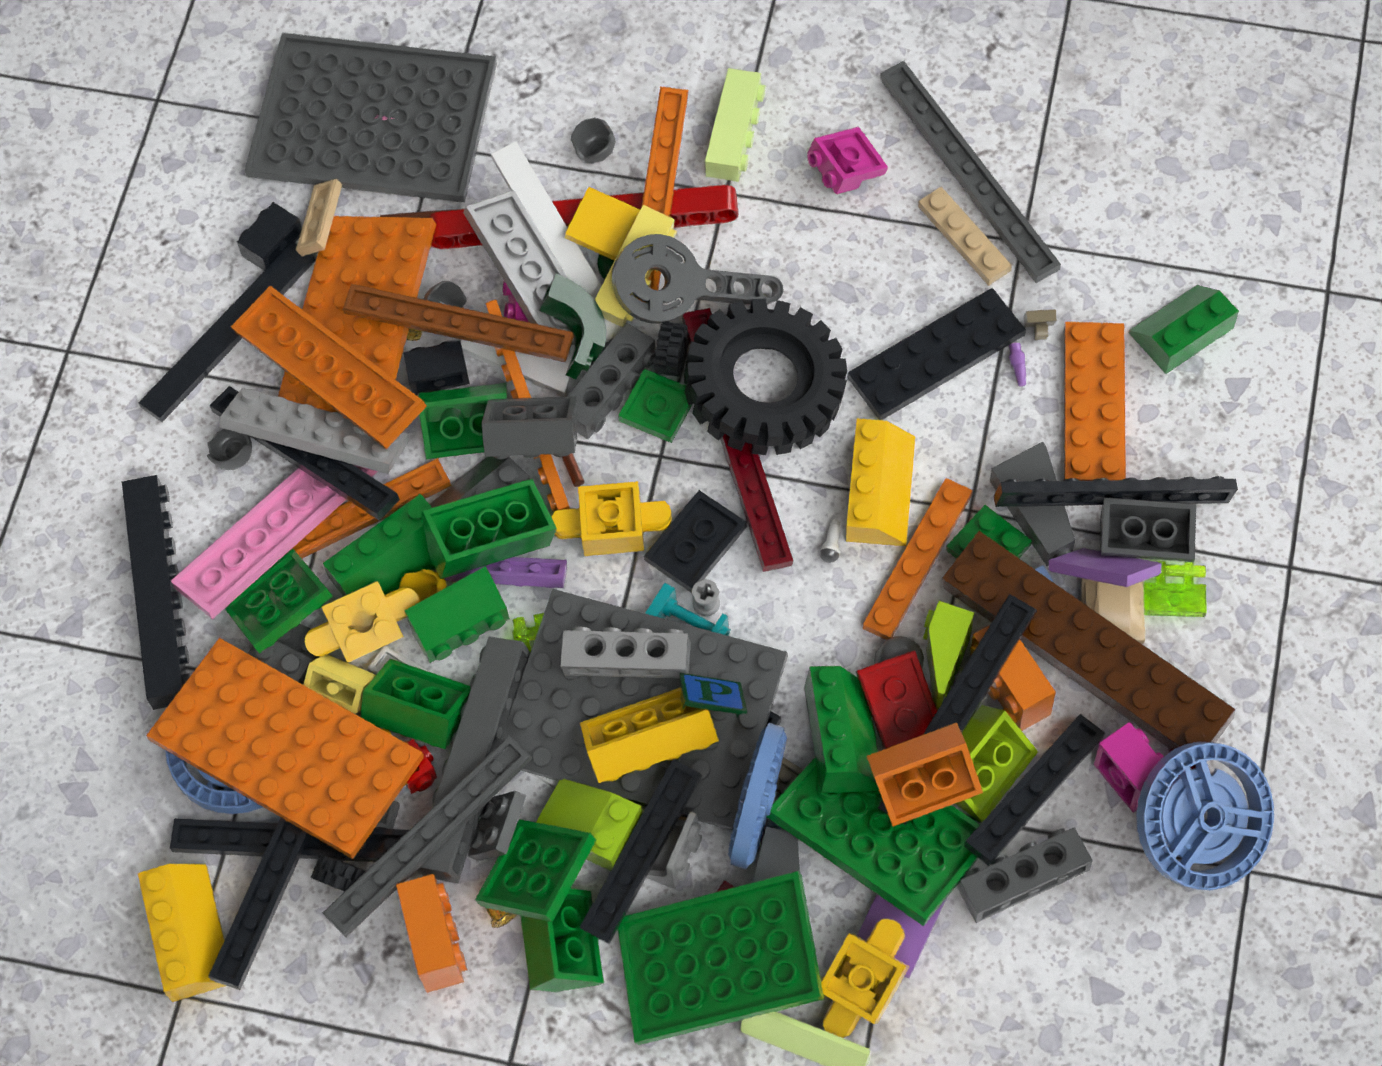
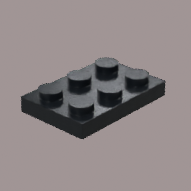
[644,490,747,593]

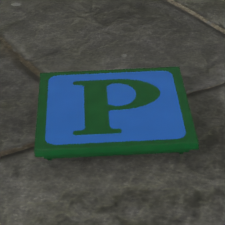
[679,673,747,718]

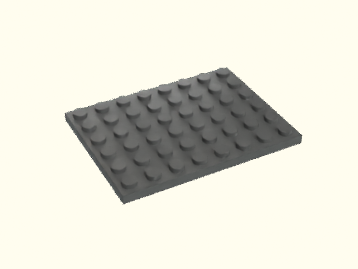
[244,33,497,202]
[502,589,788,831]

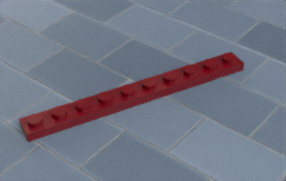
[681,308,794,572]

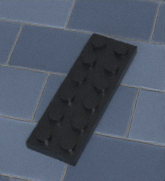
[847,287,1026,420]

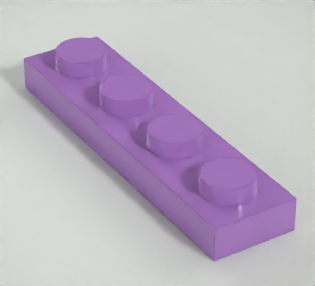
[444,557,567,588]

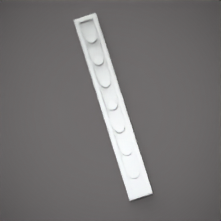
[491,141,622,346]

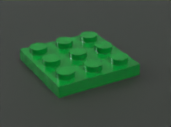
[225,549,333,654]
[475,819,597,922]

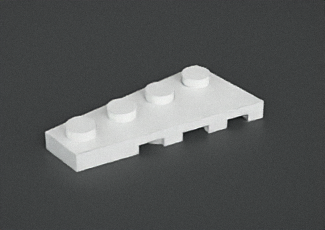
[461,340,575,397]

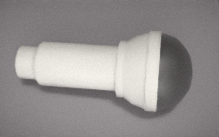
[819,519,841,563]

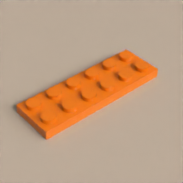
[1064,322,1126,481]

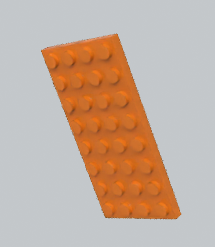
[278,216,436,418]
[146,638,424,859]

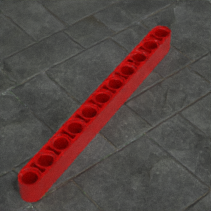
[429,185,739,249]

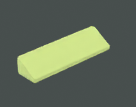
[741,1011,870,1066]

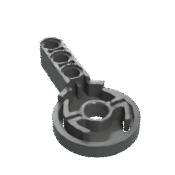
[612,234,783,324]

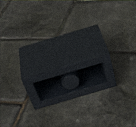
[237,202,302,271]
[403,340,470,395]

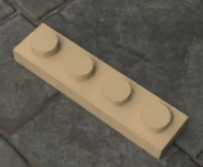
[918,187,1012,286]

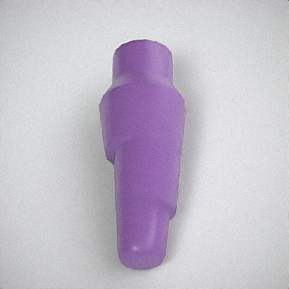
[1009,343,1026,387]

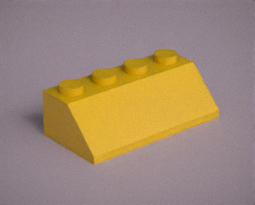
[846,418,915,546]
[580,687,719,783]
[138,864,226,1002]

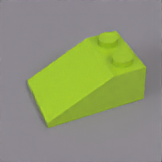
[923,601,974,711]
[536,779,643,871]

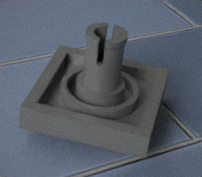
[468,791,526,861]

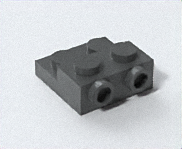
[248,623,320,685]

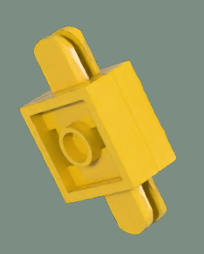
[551,481,672,556]
[305,581,420,663]
[821,919,910,1038]

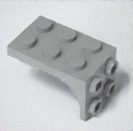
[641,807,702,889]

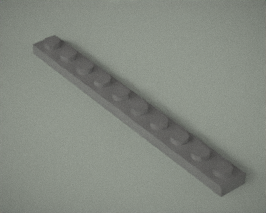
[880,61,1061,283]

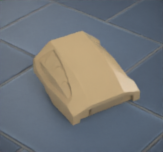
[1081,578,1145,644]

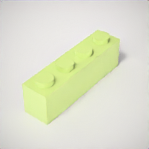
[705,68,766,182]

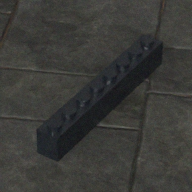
[121,475,190,710]

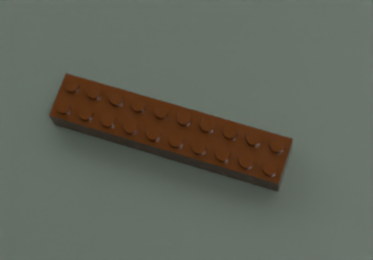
[942,531,1236,767]

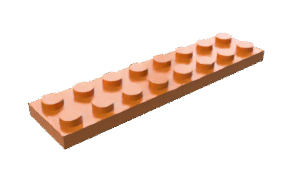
[231,286,427,449]

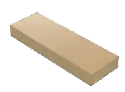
[296,179,342,256]

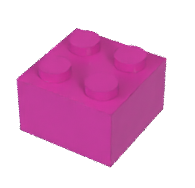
[1094,722,1164,813]

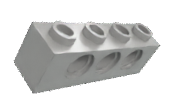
[561,627,691,678]

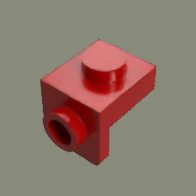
[406,738,438,794]

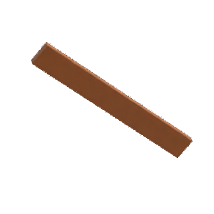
[343,284,574,363]

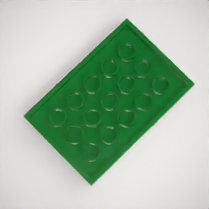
[766,757,980,926]
[618,871,824,1045]

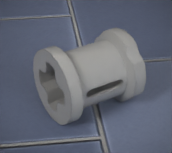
[692,579,720,616]

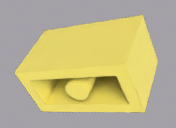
[303,654,376,714]

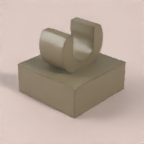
[1024,309,1057,340]

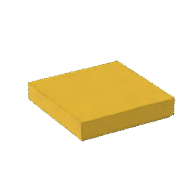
[564,187,640,261]

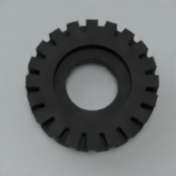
[684,299,847,455]

